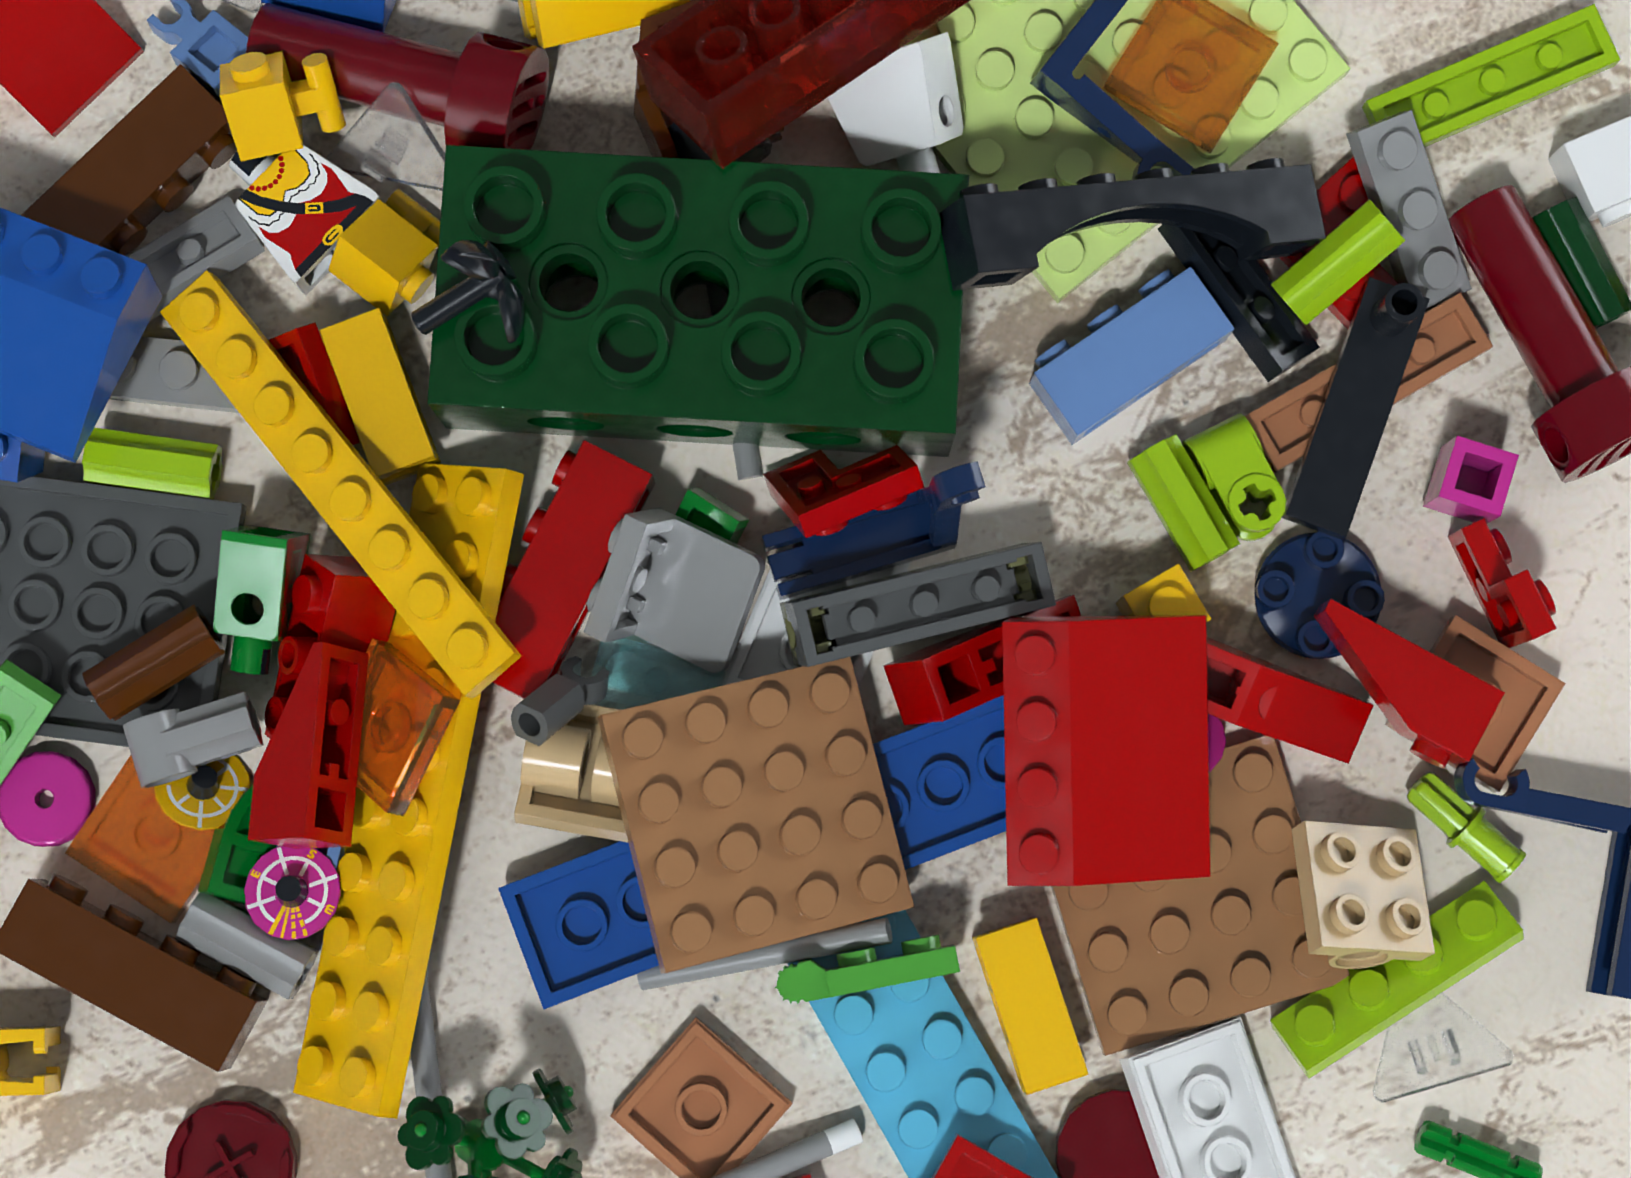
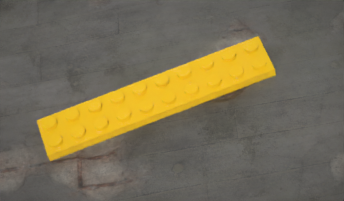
[293,463,524,1119]

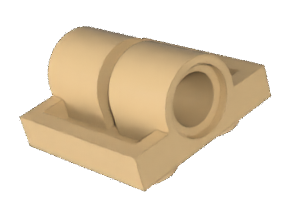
[514,705,628,843]
[1292,821,1435,969]

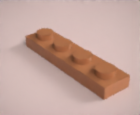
[1245,292,1493,473]

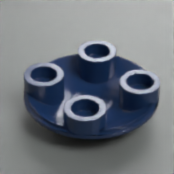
[1254,531,1385,659]

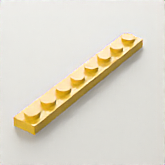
[160,270,522,699]

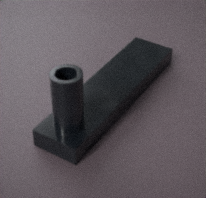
[1282,277,1430,540]

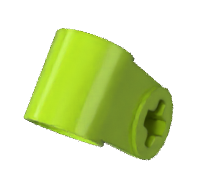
[1182,413,1286,541]

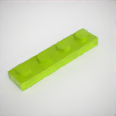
[1362,4,1621,148]
[1270,880,1524,1079]

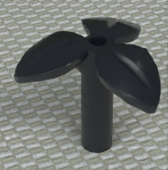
[411,240,524,344]

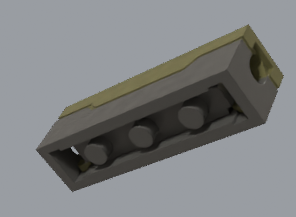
[780,542,1056,667]

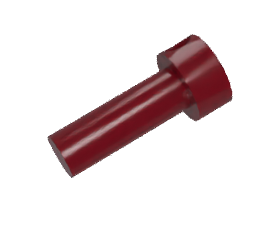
[246,3,549,150]
[1448,185,1631,483]

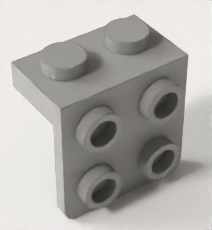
[584,507,765,673]

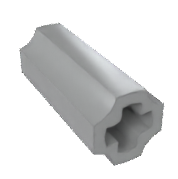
[175,892,319,1000]

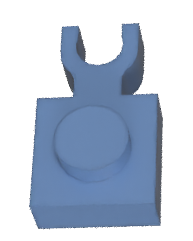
[147,0,248,100]

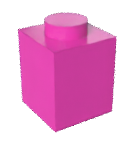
[1423,436,1519,524]

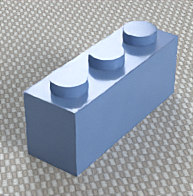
[1029,267,1235,445]

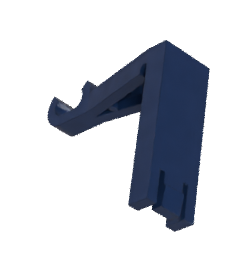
[1030,0,1194,180]
[761,461,986,600]
[1454,758,1631,999]

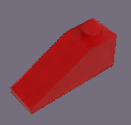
[883,595,1081,725]
[1314,599,1505,768]
[248,642,369,849]

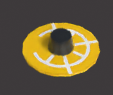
[154,755,251,830]

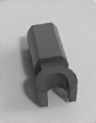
[511,656,610,746]

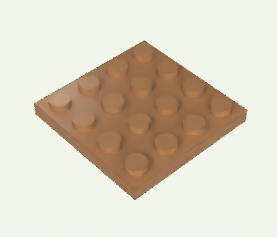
[597,657,914,974]
[1051,735,1350,1056]

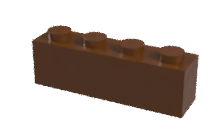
[21,64,237,256]
[0,873,268,1072]

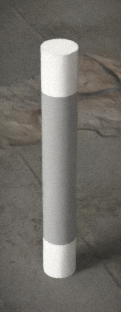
[712,1118,863,1178]

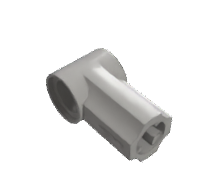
[123,692,264,788]

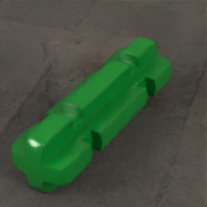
[1414,1121,1543,1178]

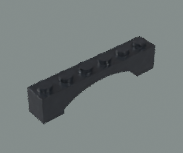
[939,158,1326,291]

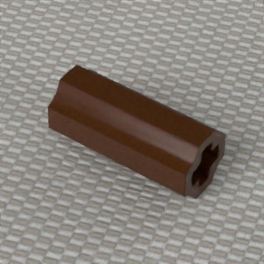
[82,604,226,721]

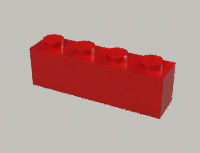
[492,440,656,699]

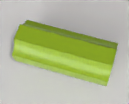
[1271,199,1406,325]
[82,428,223,500]
[1127,434,1240,572]

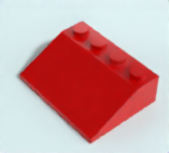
[1002,615,1211,886]

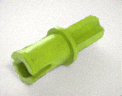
[1407,772,1526,883]

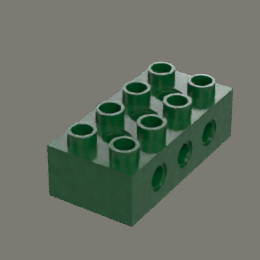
[427,145,969,457]

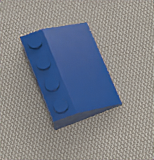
[0,208,163,463]

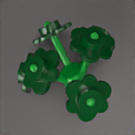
[397,1068,583,1178]

